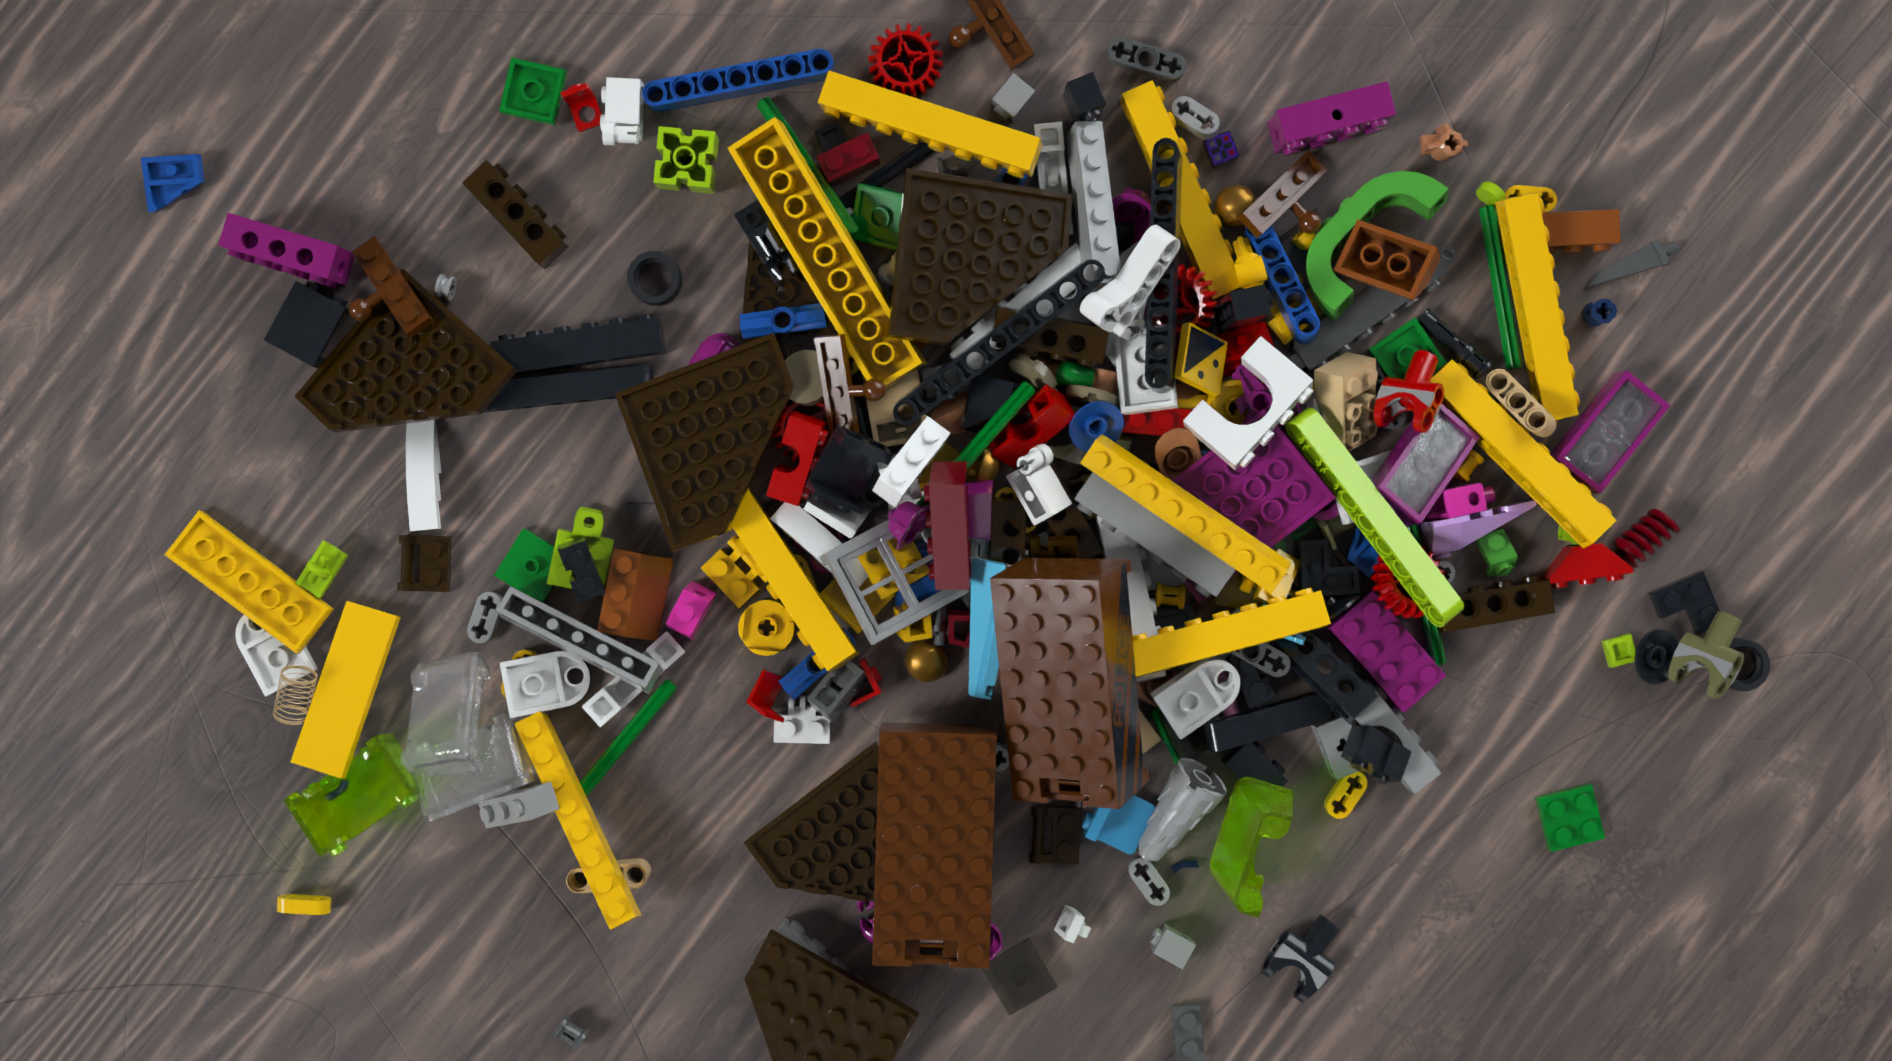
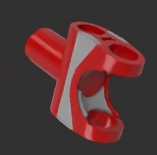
[1374,350,1444,433]

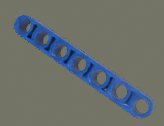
[642,49,834,112]

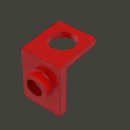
[561,83,602,132]
[850,657,882,708]
[746,669,785,723]

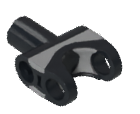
[1261,914,1340,1002]

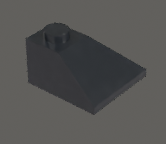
[960,375,1036,434]

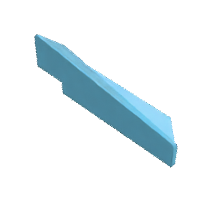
[968,558,1006,700]

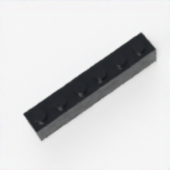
[490,314,666,376]

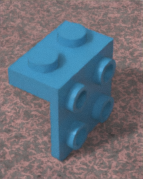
[1081,795,1155,854]

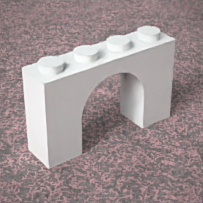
[1183,336,1313,471]

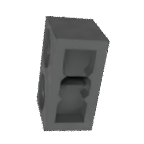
[807,660,868,723]

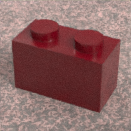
[817,132,881,187]

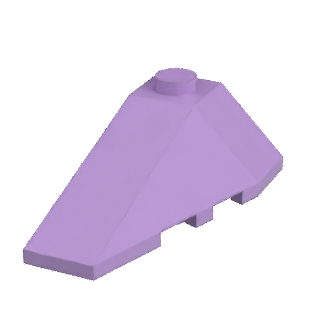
[1419,500,1537,559]

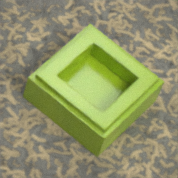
[1601,633,1636,668]

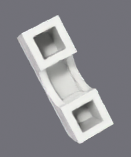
[872,416,950,507]

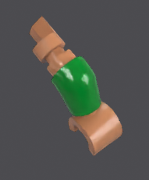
[1029,356,1119,396]

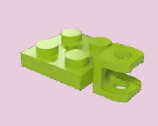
[547,506,614,589]

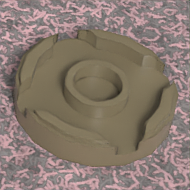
[785,350,824,406]
[1009,353,1058,394]
[1064,385,1120,407]

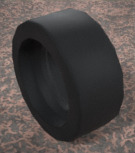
[627,251,682,306]
[1729,638,1770,691]

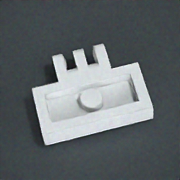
[774,695,830,744]

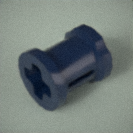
[1582,298,1617,327]

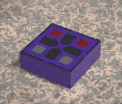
[1202,130,1240,168]

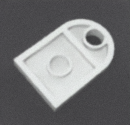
[235,615,318,697]
[499,651,590,718]
[1150,656,1240,740]

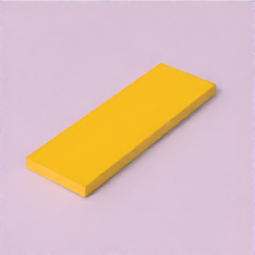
[164,510,334,654]
[291,601,401,779]

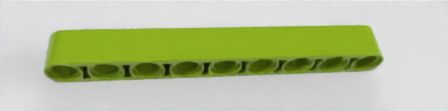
[1285,407,1464,627]

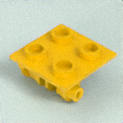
[858,537,929,600]

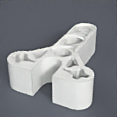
[1080,225,1180,341]

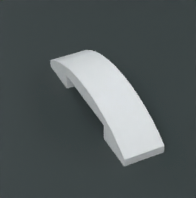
[1034,121,1073,235]
[770,502,868,588]
[582,631,685,728]

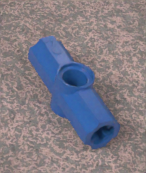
[739,303,827,339]
[778,626,858,699]

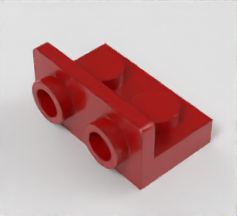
[1215,321,1275,377]

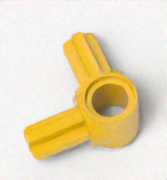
[1233,236,1268,289]

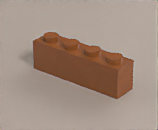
[1499,209,1621,254]

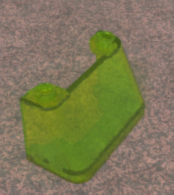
[283,733,420,857]
[1209,777,1293,918]

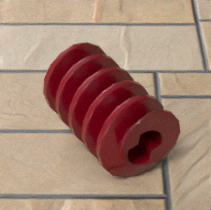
[1613,509,1680,568]

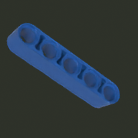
[1244,225,1320,345]

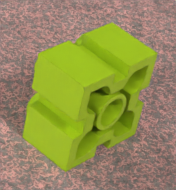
[653,126,719,194]

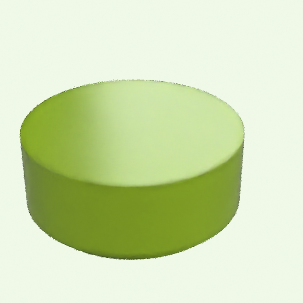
[1476,181,1506,207]

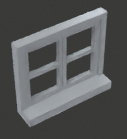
[819,520,970,645]

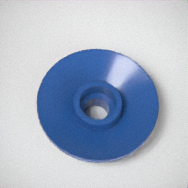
[1069,401,1124,452]

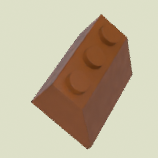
[1333,219,1441,301]
[597,548,674,641]

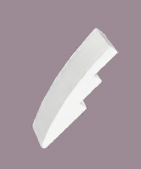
[406,420,441,531]

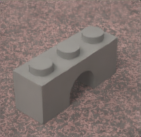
[478,782,560,829]

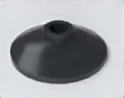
[1315,594,1361,630]
[1635,629,1678,685]

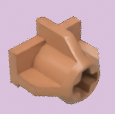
[1420,124,1468,161]

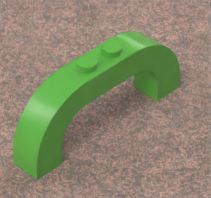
[1306,171,1449,321]

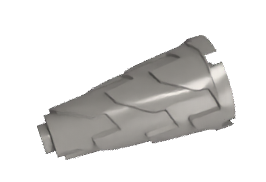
[1138,758,1227,862]

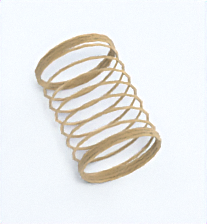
[273,665,317,725]

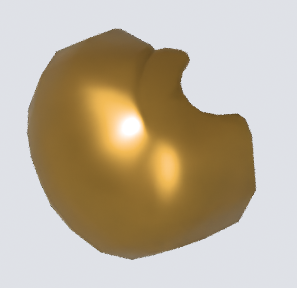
[1215,184,1257,228]
[966,446,999,483]
[905,638,948,683]

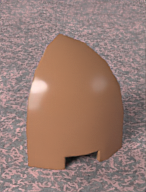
[931,390,968,434]

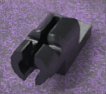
[734,200,800,285]

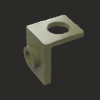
[1313,514,1356,550]

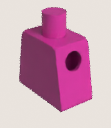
[1425,483,1495,520]
[666,581,718,640]

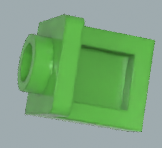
[1476,529,1518,577]

